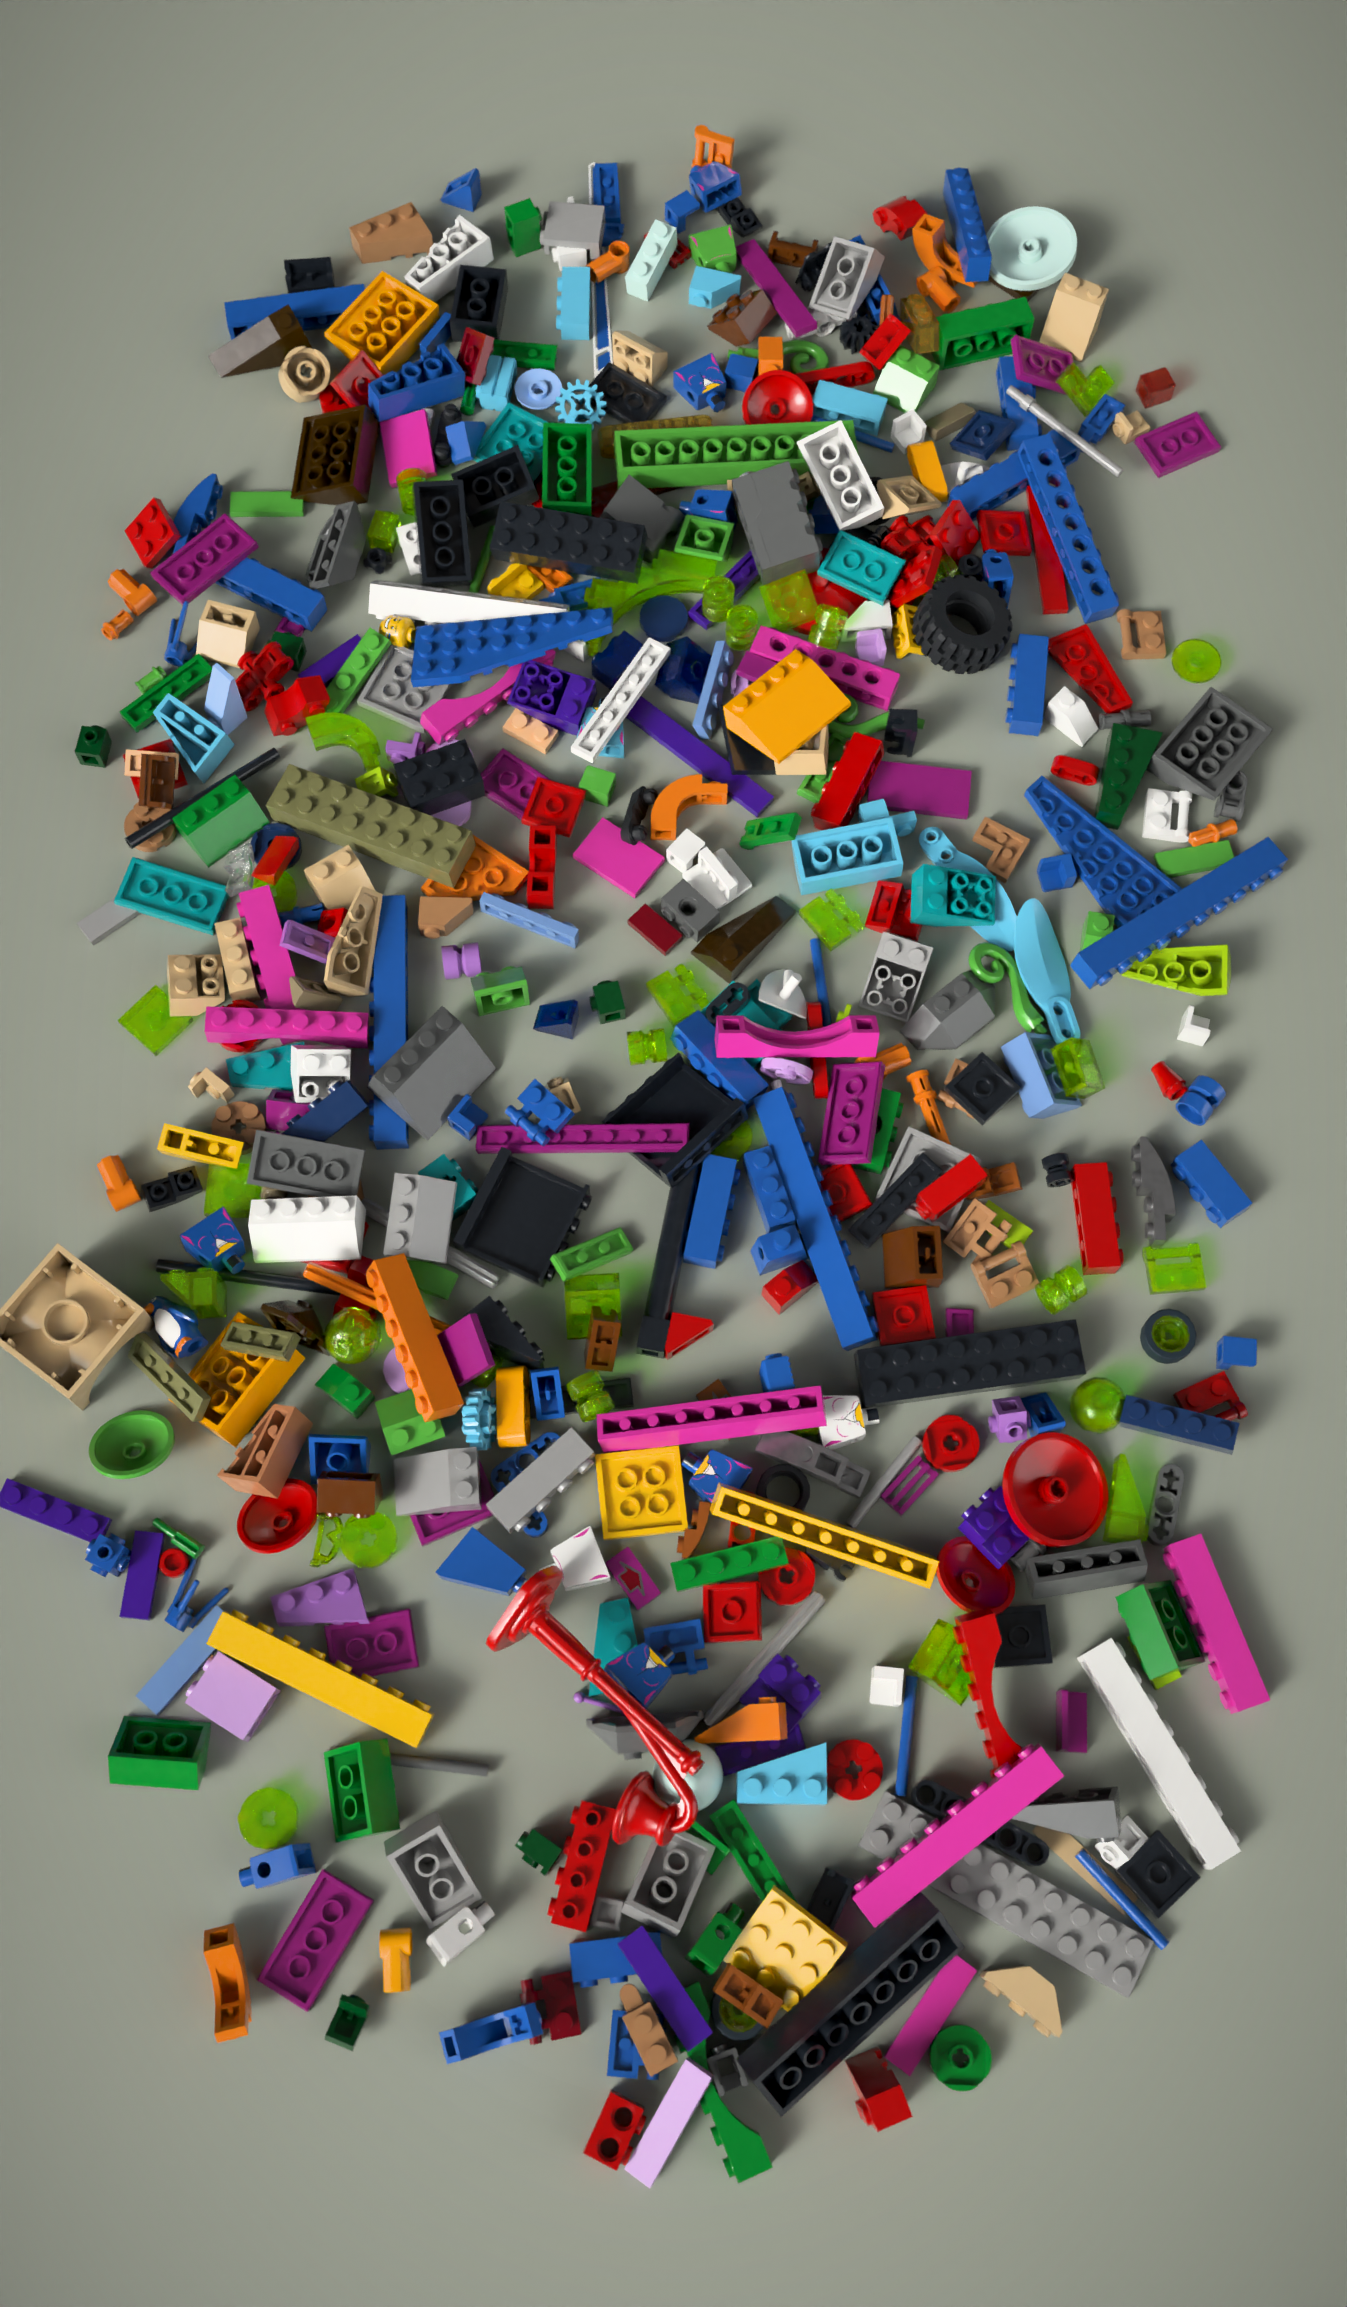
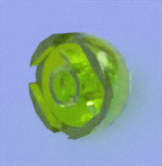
[324,1307,382,1364]
[1070,1377,1126,1434]

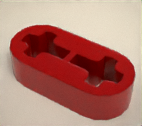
[1051,755,1100,786]

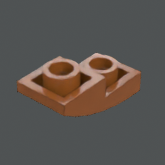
[677,1501,711,1560]

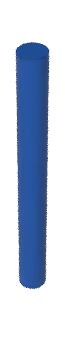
[811,415,895,453]
[810,938,832,1027]
[895,1676,918,1797]
[1075,1848,1169,1950]

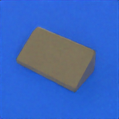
[924,402,976,442]
[289,976,343,1011]

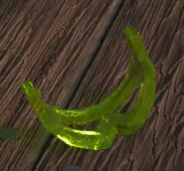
[310,1513,343,1568]

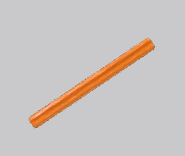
[303,1262,451,1335]

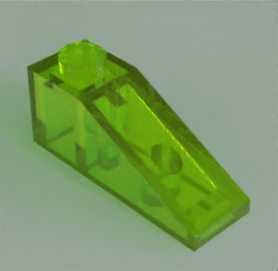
[1103,1453,1149,1544]

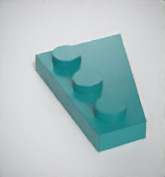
[226,1042,305,1091]
[589,1598,638,1697]

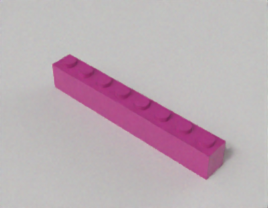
[597,1386,827,1453]
[852,1743,1064,1928]

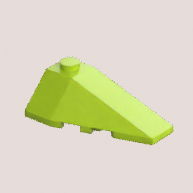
[1121,945,1231,996]

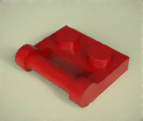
[1173,1371,1248,1421]

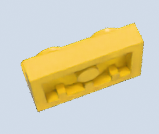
[487,563,544,600]
[891,604,923,659]

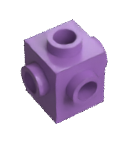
[988,1396,1031,1443]

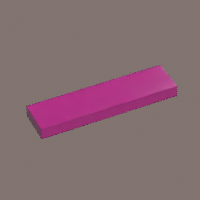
[883,1955,977,2077]

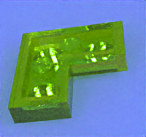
[1056,363,1115,417]

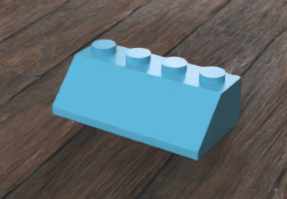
[791,817,903,896]

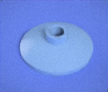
[515,369,562,410]

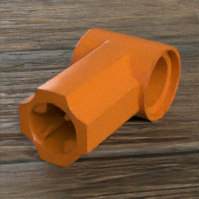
[586,241,629,284]
[916,266,961,314]
[108,569,157,616]
[854,1042,912,1080]
[97,1155,142,1212]

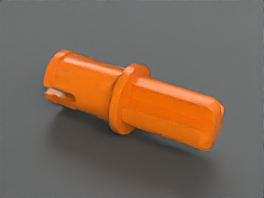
[1188,819,1238,847]

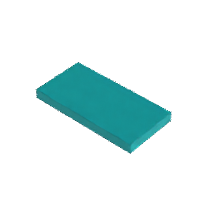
[114,857,231,935]

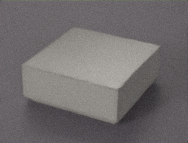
[590,1895,625,1932]

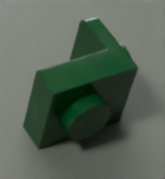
[325,1994,370,2051]

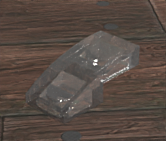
[224,843,255,897]

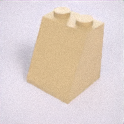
[1039,273,1109,362]

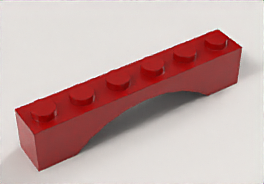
[953,1607,1023,1779]

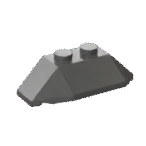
[305,501,366,589]
[900,970,995,1050]
[586,1710,704,1760]

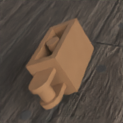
[620,1984,678,2077]

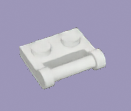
[1142,788,1193,843]

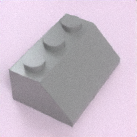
[383,1173,457,1264]

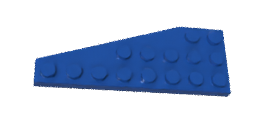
[411,607,613,688]
[1024,776,1182,927]

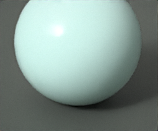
[653,1739,723,1811]

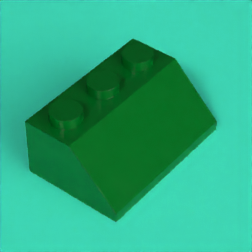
[172,775,270,868]
[1115,1580,1206,1680]
[108,1716,211,1790]
[324,1738,400,1843]

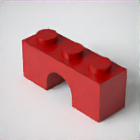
[527,825,557,909]

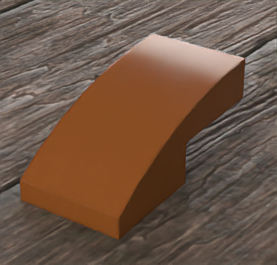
[966,1162,1023,1201]
[712,1962,784,2029]

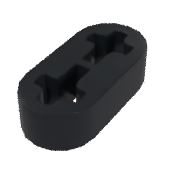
[706,982,751,1026]

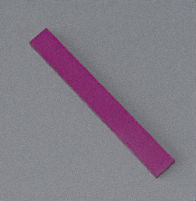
[476,1123,690,1154]

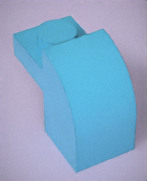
[857,799,917,837]

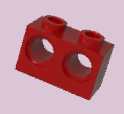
[583,2089,647,2171]

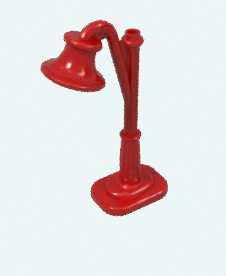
[486,1565,705,1846]

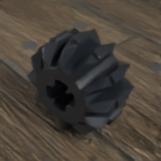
[839,313,878,356]

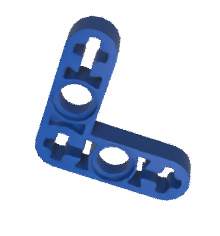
[491,1432,560,1538]

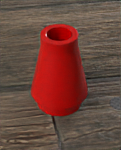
[1151,1061,1188,1101]

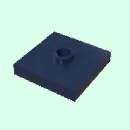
[949,410,1016,461]

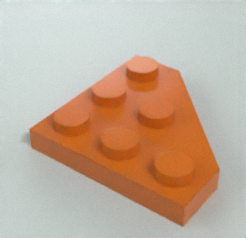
[421,835,529,901]

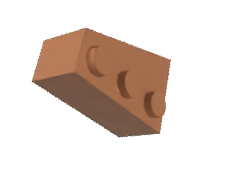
[217,1404,313,1498]

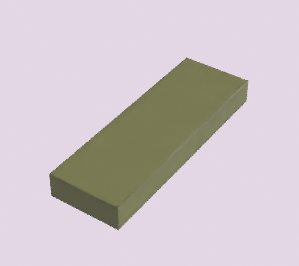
[221,1321,301,1362]

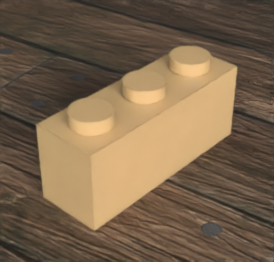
[214,917,261,1002]

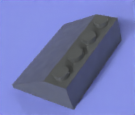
[1146,687,1273,801]
[367,1006,496,1141]

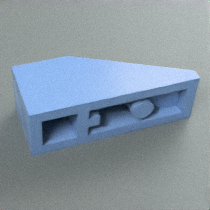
[204,663,248,735]

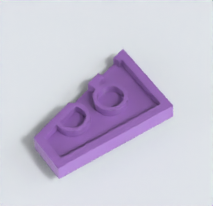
[270,1568,370,1627]

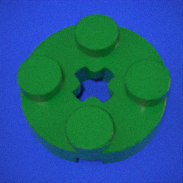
[929,2024,992,2091]

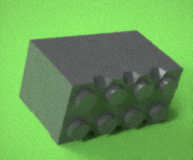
[732,461,823,588]

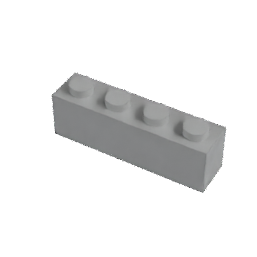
[486,1427,595,1534]

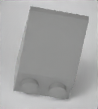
[809,236,885,320]
[394,1447,482,1516]
[384,1811,482,1929]
[621,1831,715,1939]

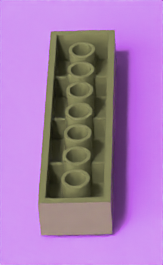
[266,764,476,888]

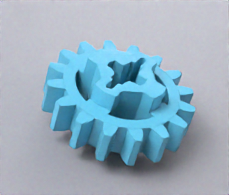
[555,379,606,432]
[461,1389,497,1450]

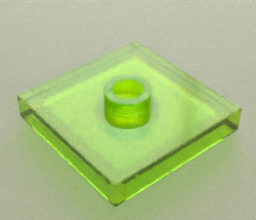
[117,985,194,1056]

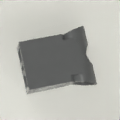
[599,475,685,566]

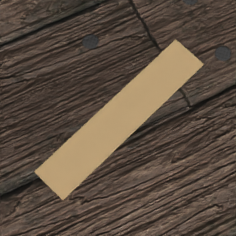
[1032,1826,1138,1915]

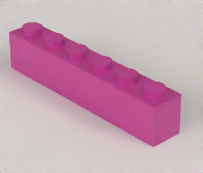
[236,885,306,1045]
[1163,1534,1270,1714]

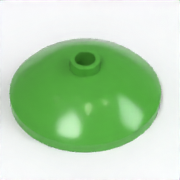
[89,1410,175,1479]

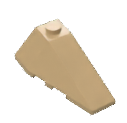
[324,886,383,997]

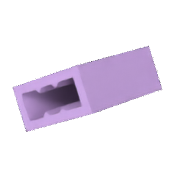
[185,1651,281,1742]

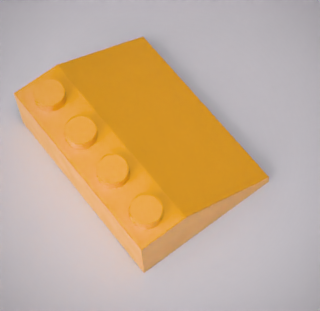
[324,271,440,375]
[723,649,851,764]
[168,1312,305,1448]

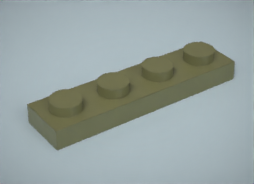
[127,1333,211,1422]

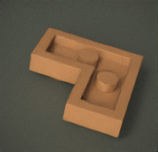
[972,817,1030,884]

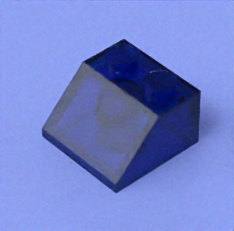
[655,636,712,704]

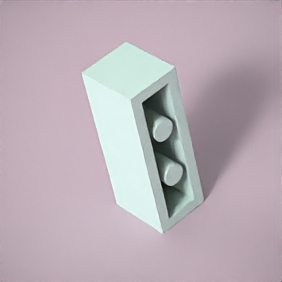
[625,219,678,302]

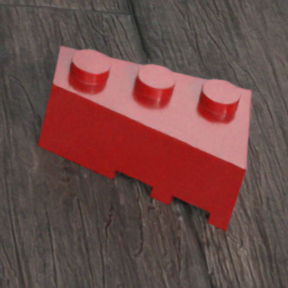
[845,2046,913,2132]

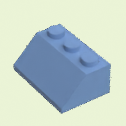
[1001,1032,1082,1119]

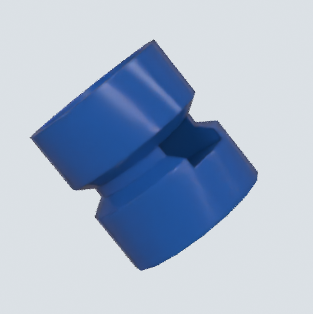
[1176,1075,1226,1126]

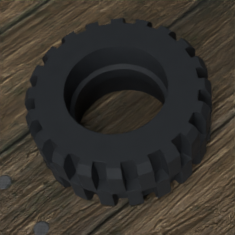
[912,575,1013,674]

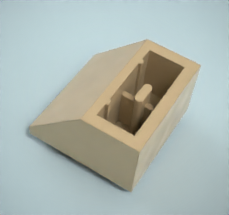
[612,331,668,387]
[196,600,260,668]
[167,954,225,1016]

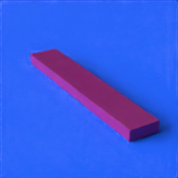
[735,239,817,338]

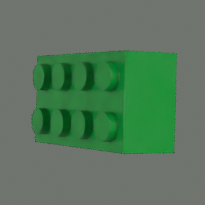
[930,297,1035,371]
[542,422,592,516]

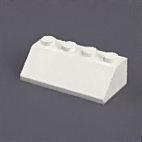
[797,420,884,530]
[248,1196,366,1263]

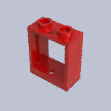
[915,1154,988,1223]

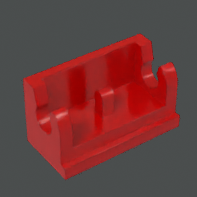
[859,313,911,370]

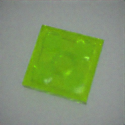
[759,569,822,632]
[204,1163,262,1218]

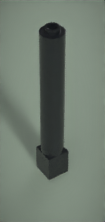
[636,1166,701,1359]

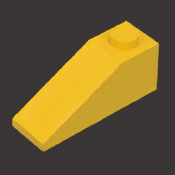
[157,1123,244,1169]

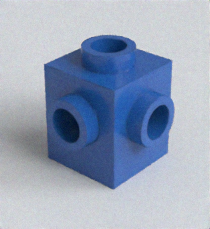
[85,1533,131,1577]

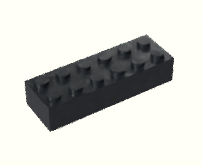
[490,501,648,584]

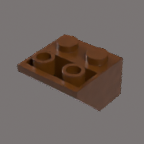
[707,289,777,346]
[882,1226,943,1288]
[317,1471,383,1518]

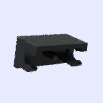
[284,257,335,294]
[884,709,918,757]
[806,1868,855,1931]

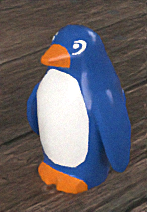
[143,1296,209,1358]

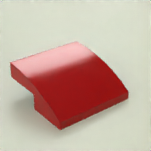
[865,880,922,941]

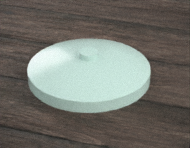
[986,206,1077,291]

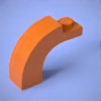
[913,214,978,288]
[651,774,728,840]
[203,1923,252,2043]

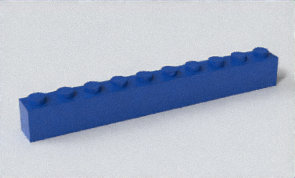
[1070,837,1288,989]
[369,895,409,1150]
[752,1087,879,1351]

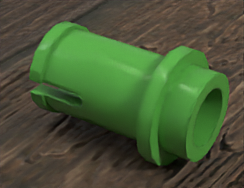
[135,666,167,694]

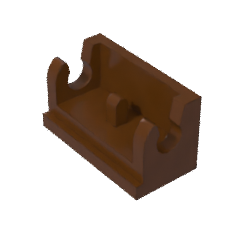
[768,231,819,268]
[139,753,176,810]
[584,1306,621,1372]

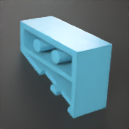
[153,693,235,783]
[736,1743,827,1805]

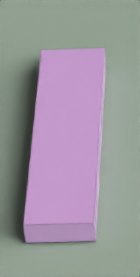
[625,2057,714,2188]

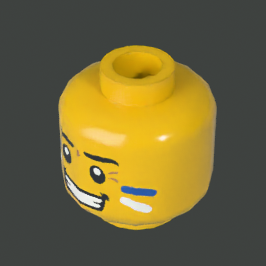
[379,615,416,648]

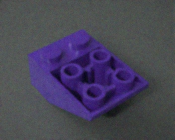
[507,660,597,736]

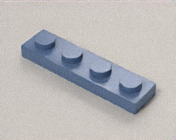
[692,641,734,739]
[479,892,579,949]

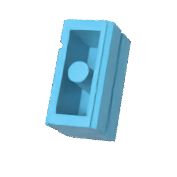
[476,355,517,412]

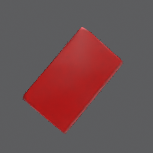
[251,836,299,886]

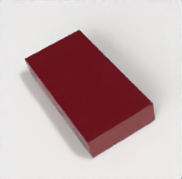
[627,903,683,956]

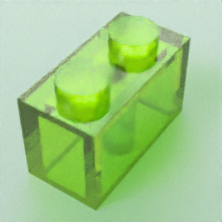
[1051,1037,1105,1099]

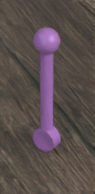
[574,1691,625,1716]

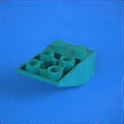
[910,864,996,927]

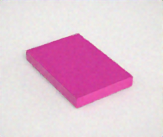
[380,409,437,488]
[573,817,665,898]

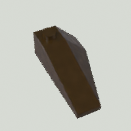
[208,304,313,378]
[691,896,796,984]
[260,1300,332,1356]

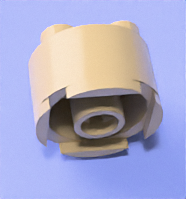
[278,346,330,403]

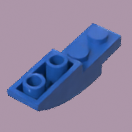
[173,473,223,553]

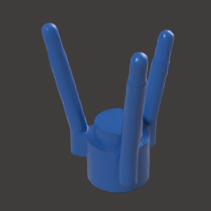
[164,601,197,667]
[164,1558,229,1632]

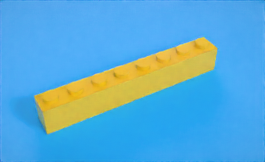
[710,1482,939,1589]
[206,1609,435,1748]

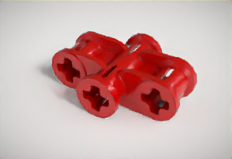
[880,515,936,561]
[235,641,294,712]

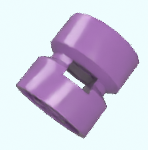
[441,942,482,980]

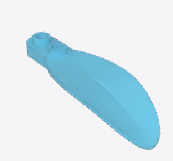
[919,827,1017,952]
[1014,898,1080,1048]

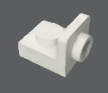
[1095,1815,1148,1869]

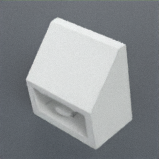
[291,1045,351,1103]

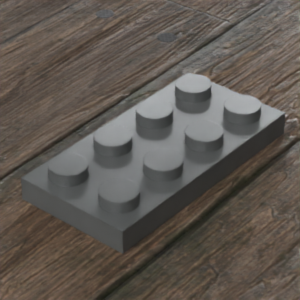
[247,1129,366,1197]

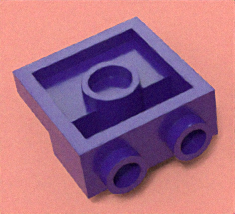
[958,1485,1030,1569]
[739,1653,822,1741]

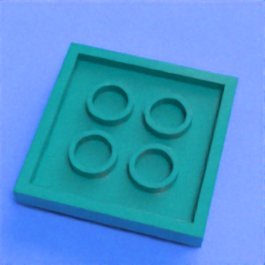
[473,402,549,486]

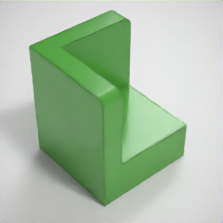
[579,765,616,807]

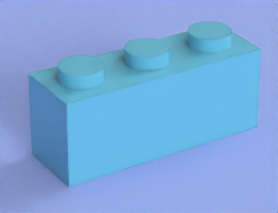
[556,267,591,340]
[812,380,888,436]

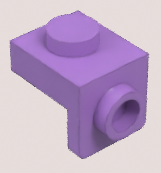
[385,732,426,764]

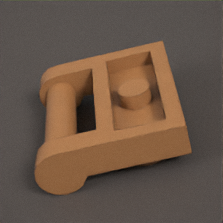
[1117,609,1166,660]
[970,1241,1040,1308]

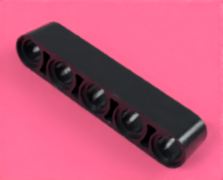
[911,1780,1049,1866]

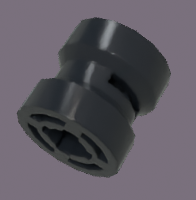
[1042,1153,1074,1188]

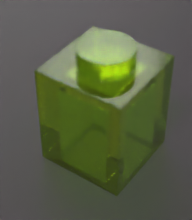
[367,510,401,553]

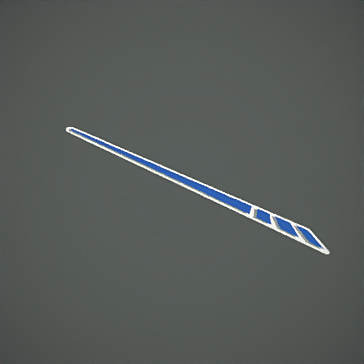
[588,162,613,425]

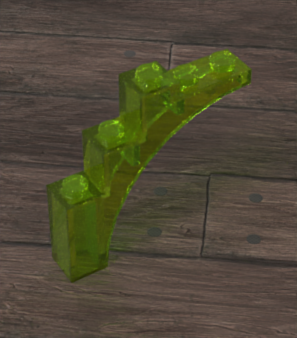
[584,549,717,657]

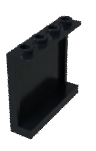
[602,1052,749,1189]
[453,1147,592,1288]

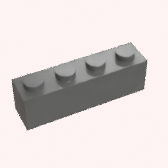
[1025,1539,1148,1600]

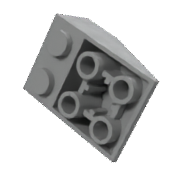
[859,931,934,1022]

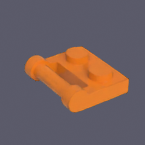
[692,125,735,169]

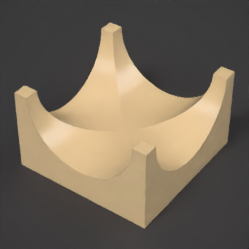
[0,1243,155,1411]

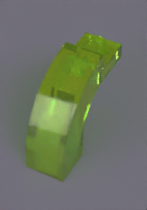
[305,712,381,773]

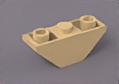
[979,1965,1062,2038]

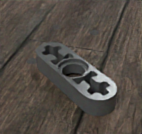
[1145,1464,1184,1546]

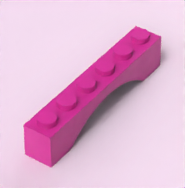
[420,649,556,746]
[204,1006,369,1049]
[714,1015,880,1058]

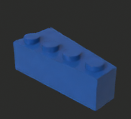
[368,343,465,422]

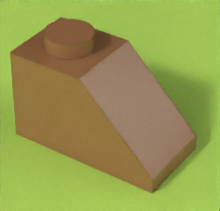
[418,896,474,939]

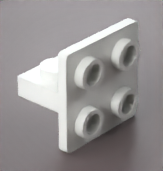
[682,846,752,910]

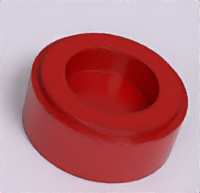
[159,1548,190,1578]

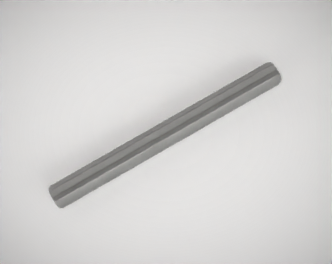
[361,1198,500,1289]
[702,1591,826,1728]

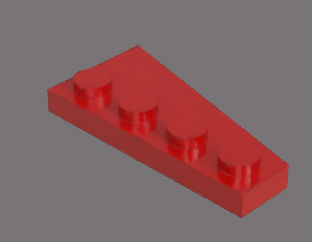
[1048,624,1133,714]

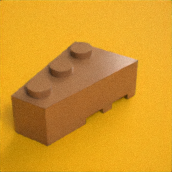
[349,202,433,264]

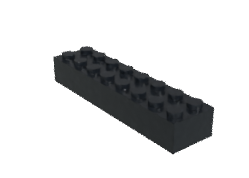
[854,1319,1086,1409]
[736,1891,965,2117]

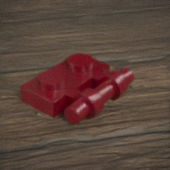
[519,1970,582,2045]

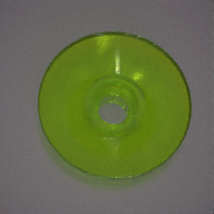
[1171,639,1221,683]

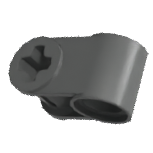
[1214,771,1248,822]

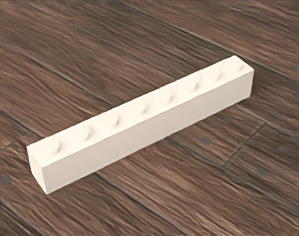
[369,580,570,625]
[1077,1638,1241,1870]

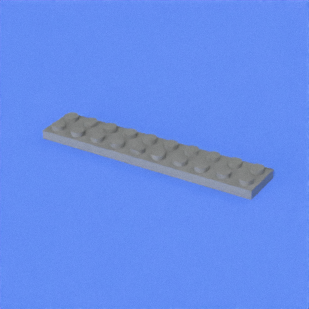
[858,1791,1154,1998]

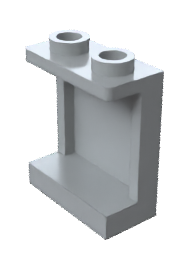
[540,201,606,259]

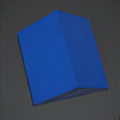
[308,1434,371,1485]

